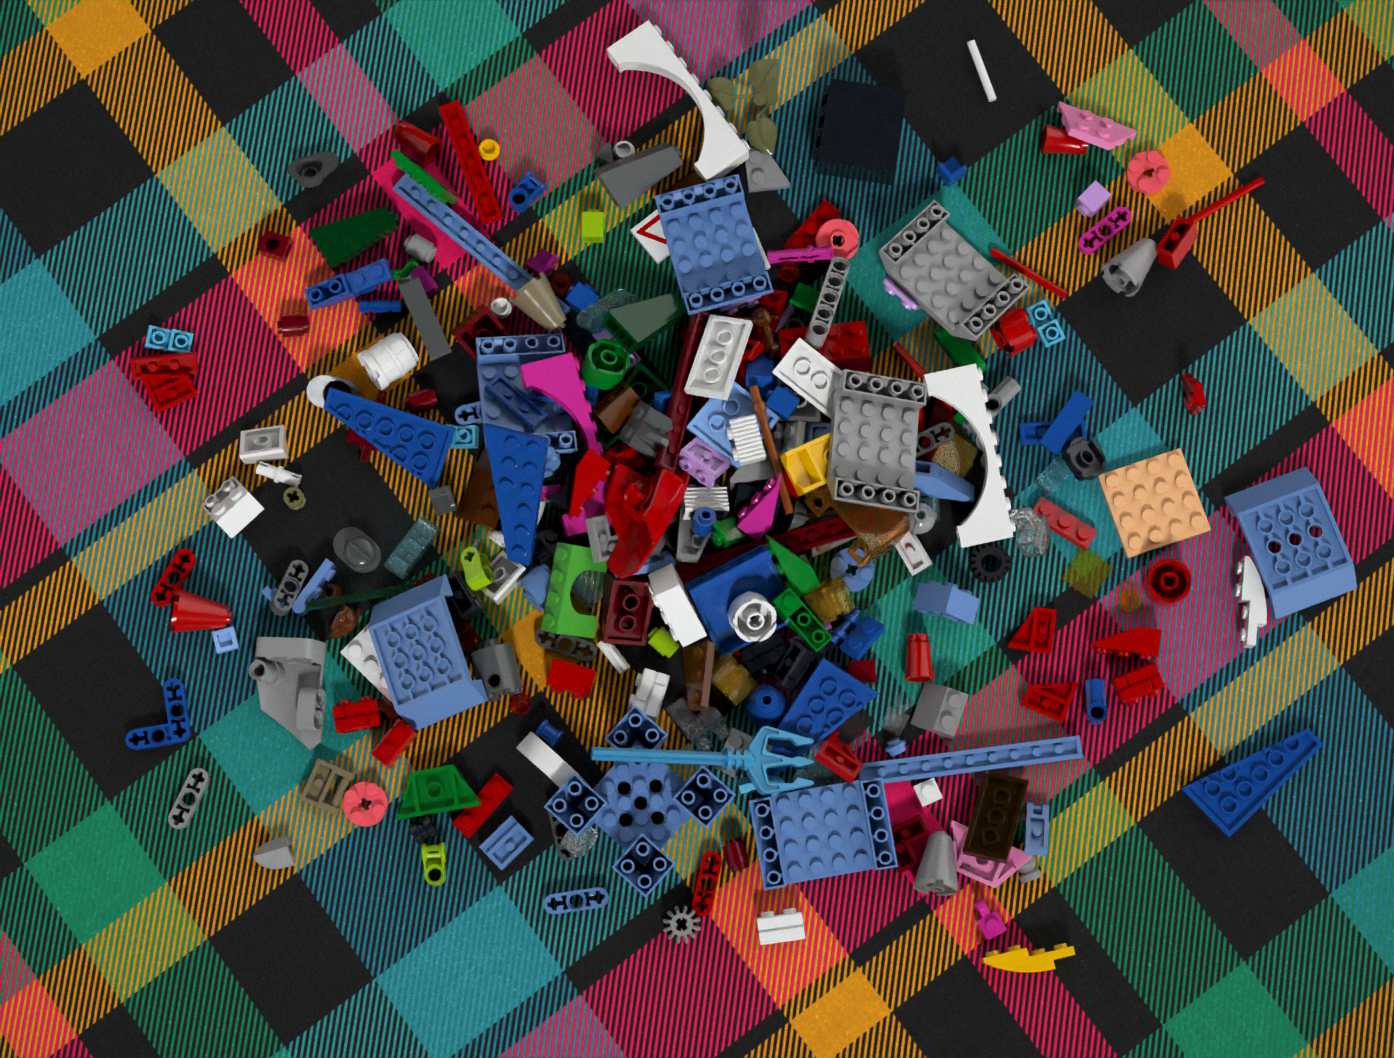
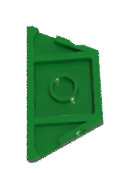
[396,764,482,821]

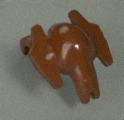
[743,307,781,359]
[325,584,361,639]

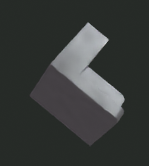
[428,485,457,517]

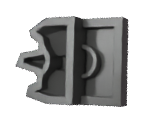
[618,400,673,458]

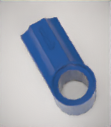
[1085,679,1108,725]

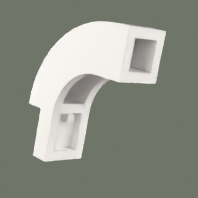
[516,732,590,788]

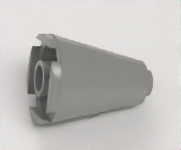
[1101,238,1157,297]
[914,831,959,896]

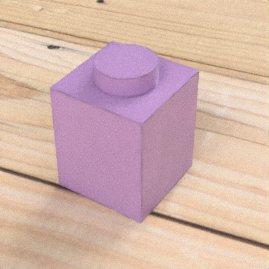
[1075,180,1111,219]

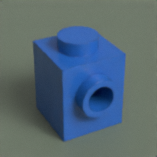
[565,282,600,319]
[764,385,800,422]

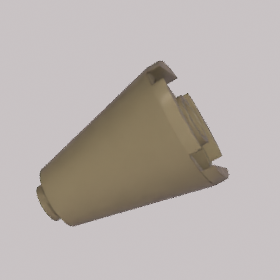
[508,271,567,333]

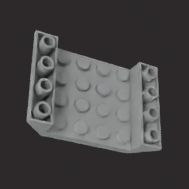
[879,200,1030,341]
[827,369,927,514]

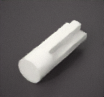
[597,640,630,674]

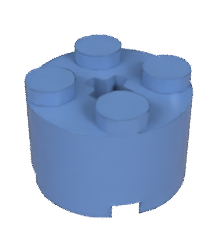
[517,564,551,612]

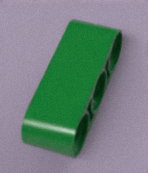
[932,326,988,373]

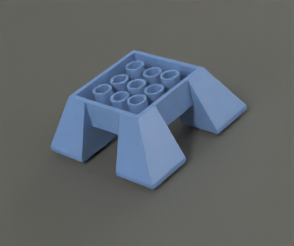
[544,705,736,898]

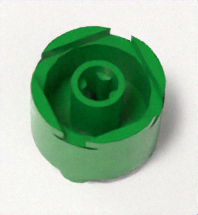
[580,339,630,391]

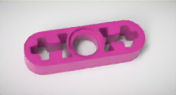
[1078,207,1132,255]

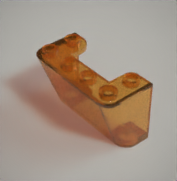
[804,484,910,567]

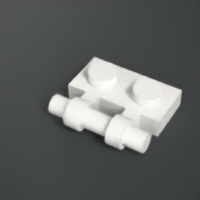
[773,421,806,466]

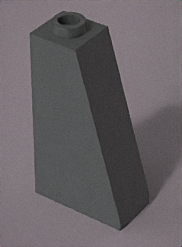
[593,142,683,209]
[398,274,452,361]

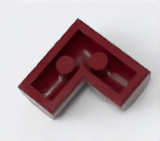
[891,814,930,874]

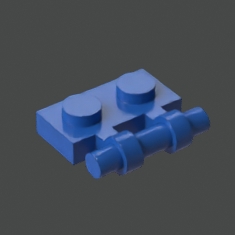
[829,608,885,661]

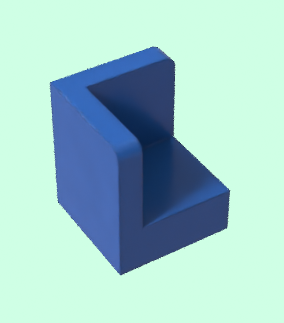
[935,157,968,188]

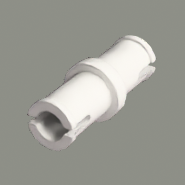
[256,460,302,488]

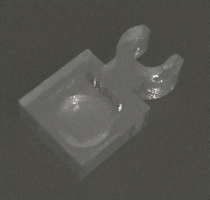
[879,694,913,736]

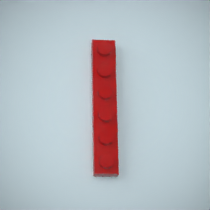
[439,100,503,226]

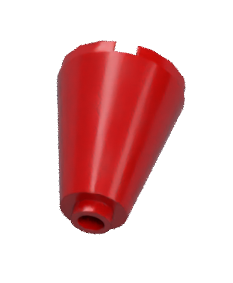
[170,589,232,633]

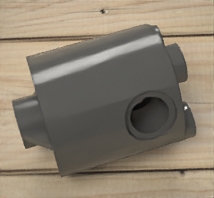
[469,638,523,702]

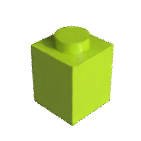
[581,209,604,243]

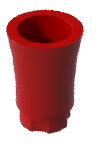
[393,120,443,164]
[1040,124,1088,155]
[904,633,935,683]

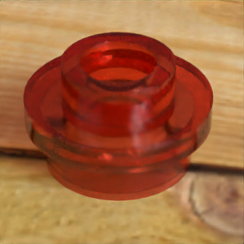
[778,261,800,282]
[550,274,572,296]
[509,693,531,715]

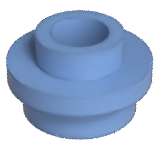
[885,737,907,756]

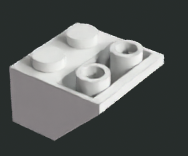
[201,476,264,539]

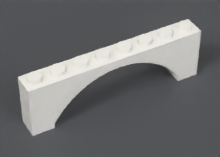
[607,20,750,182]
[922,363,1016,548]

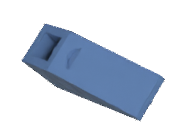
[913,460,975,503]

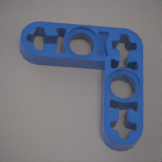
[125,678,191,750]

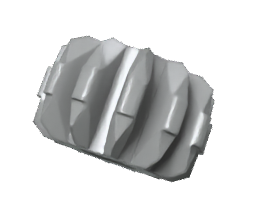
[663,906,701,944]

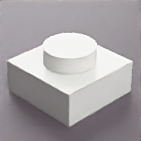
[913,777,943,807]

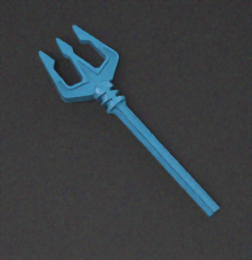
[590,726,814,795]

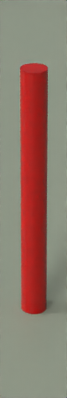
[1187,176,1265,223]
[990,247,1068,299]
[893,343,954,410]

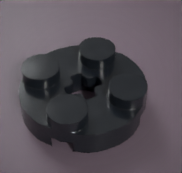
[1062,437,1106,481]

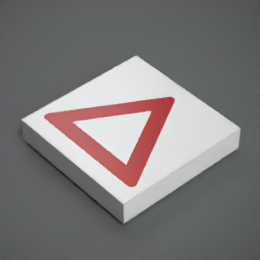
[630,210,670,264]

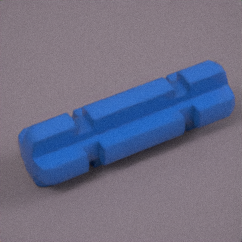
[359,300,402,313]

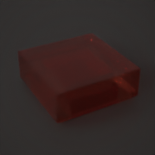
[378,699,400,720]

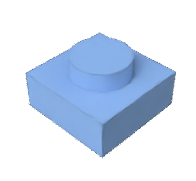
[212,626,240,654]

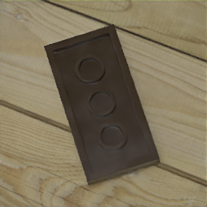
[963,771,1029,864]

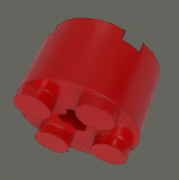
[990,307,1038,358]
[1143,559,1191,607]

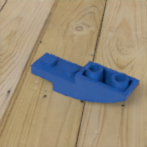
[304,258,394,310]

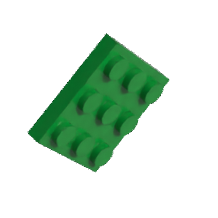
[390,148,459,205]

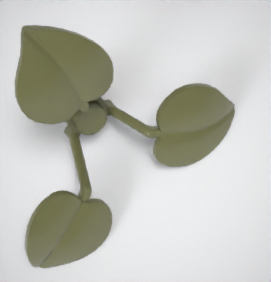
[706,59,779,155]

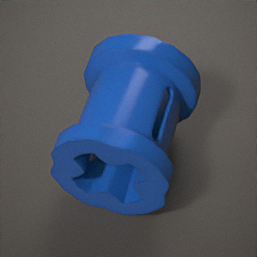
[535,719,564,748]

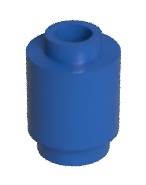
[691,507,716,537]

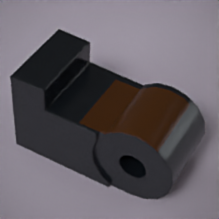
[545,470,574,513]

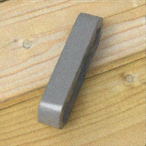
[168,768,210,830]

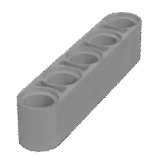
[805,257,850,349]

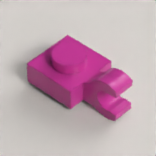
[974,899,1007,941]

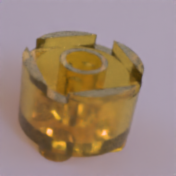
[803,576,855,624]
[711,653,759,706]

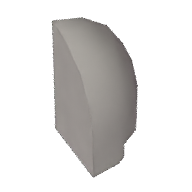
[253,835,295,869]

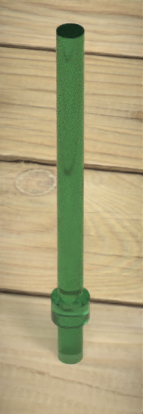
[305,578,435,611]

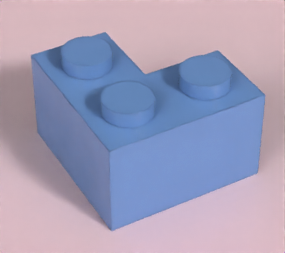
[913,581,980,625]

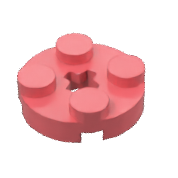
[1126,151,1170,195]
[814,219,859,262]
[343,782,388,827]

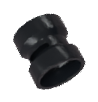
[408,815,439,845]

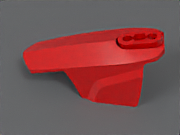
[605,464,690,579]

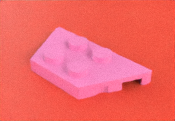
[1056,102,1137,150]
[951,820,1032,888]

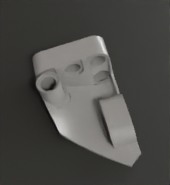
[249,637,327,750]

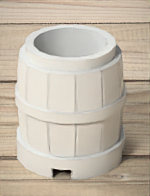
[357,332,419,391]

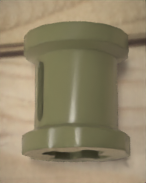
[283,487,306,510]

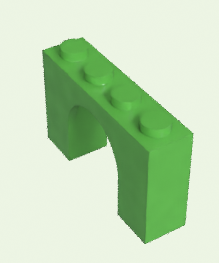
[541,542,608,638]

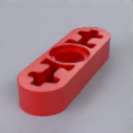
[151,549,196,608]
[692,851,722,916]

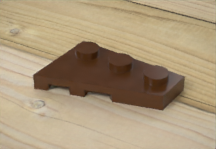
[682,641,715,711]

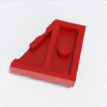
[140,374,198,413]
[1008,607,1057,655]
[814,729,863,783]

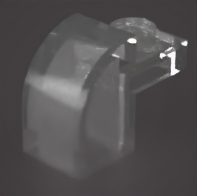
[1009,507,1050,558]

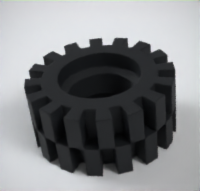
[969,542,1011,584]

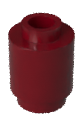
[277,314,310,338]
[405,388,438,414]
[722,837,749,872]

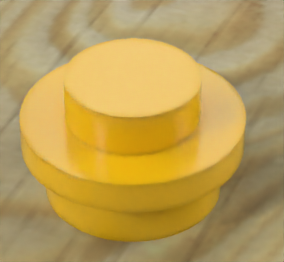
[478,139,500,161]

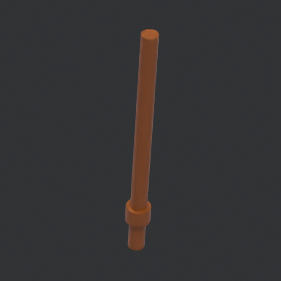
[749,385,794,515]

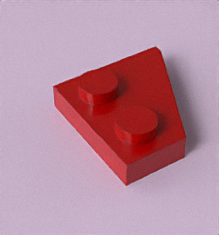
[1181,373,1207,416]
[1020,682,1079,724]

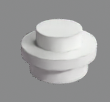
[613,141,635,160]
[490,297,512,319]

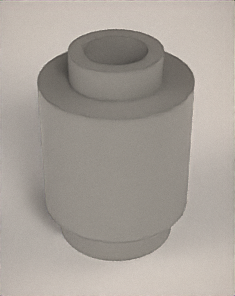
[404,234,438,263]

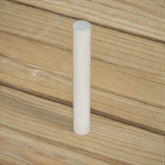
[967,40,997,102]

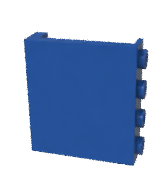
[684,544,788,658]

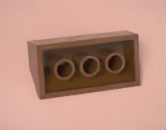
[455,446,501,531]

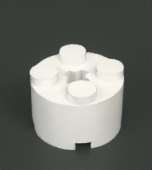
[727,591,777,642]

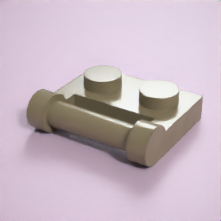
[299,758,355,816]

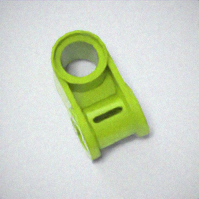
[461,547,494,592]
[422,842,447,887]

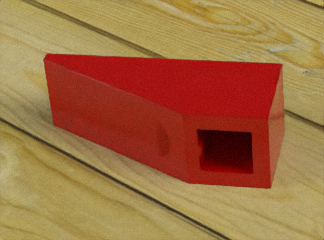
[567,448,612,520]
[1089,626,1162,661]

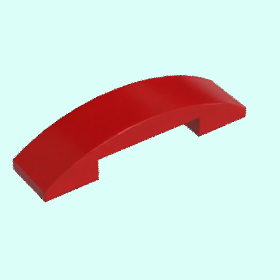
[742,289,788,361]

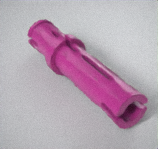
[767,245,834,264]

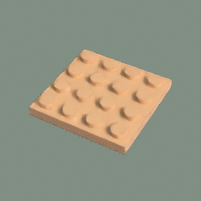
[1097,448,1211,559]

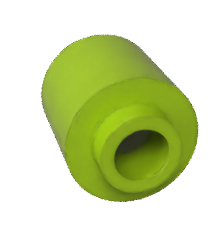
[648,626,681,658]

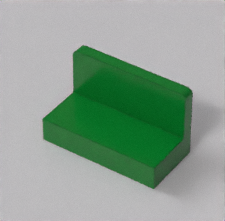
[789,282,820,314]

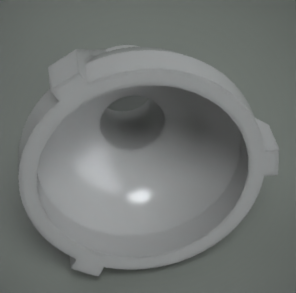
[904,503,937,535]

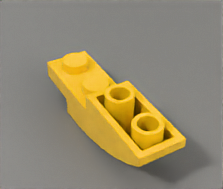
[981,943,1075,973]

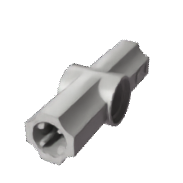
[962,376,1022,436]

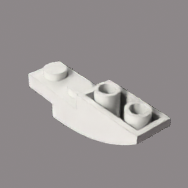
[1235,556,1267,648]

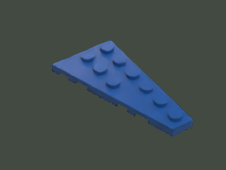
[323,387,456,490]
[483,423,550,566]
[766,657,879,776]
[1181,728,1324,838]

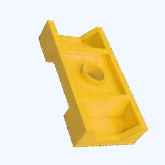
[780,432,831,497]

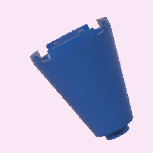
[744,684,788,728]

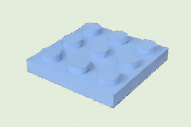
[686,381,780,469]

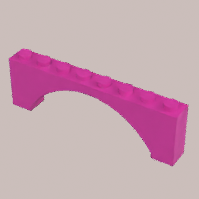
[519,352,613,539]

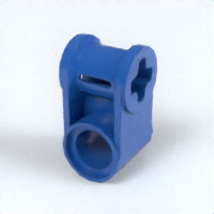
[509,171,548,213]

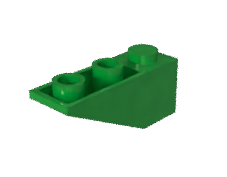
[710,517,746,551]
[765,535,821,597]
[769,587,833,653]

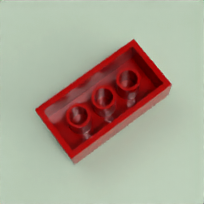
[778,321,871,372]

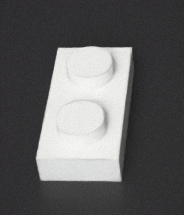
[891,527,933,576]

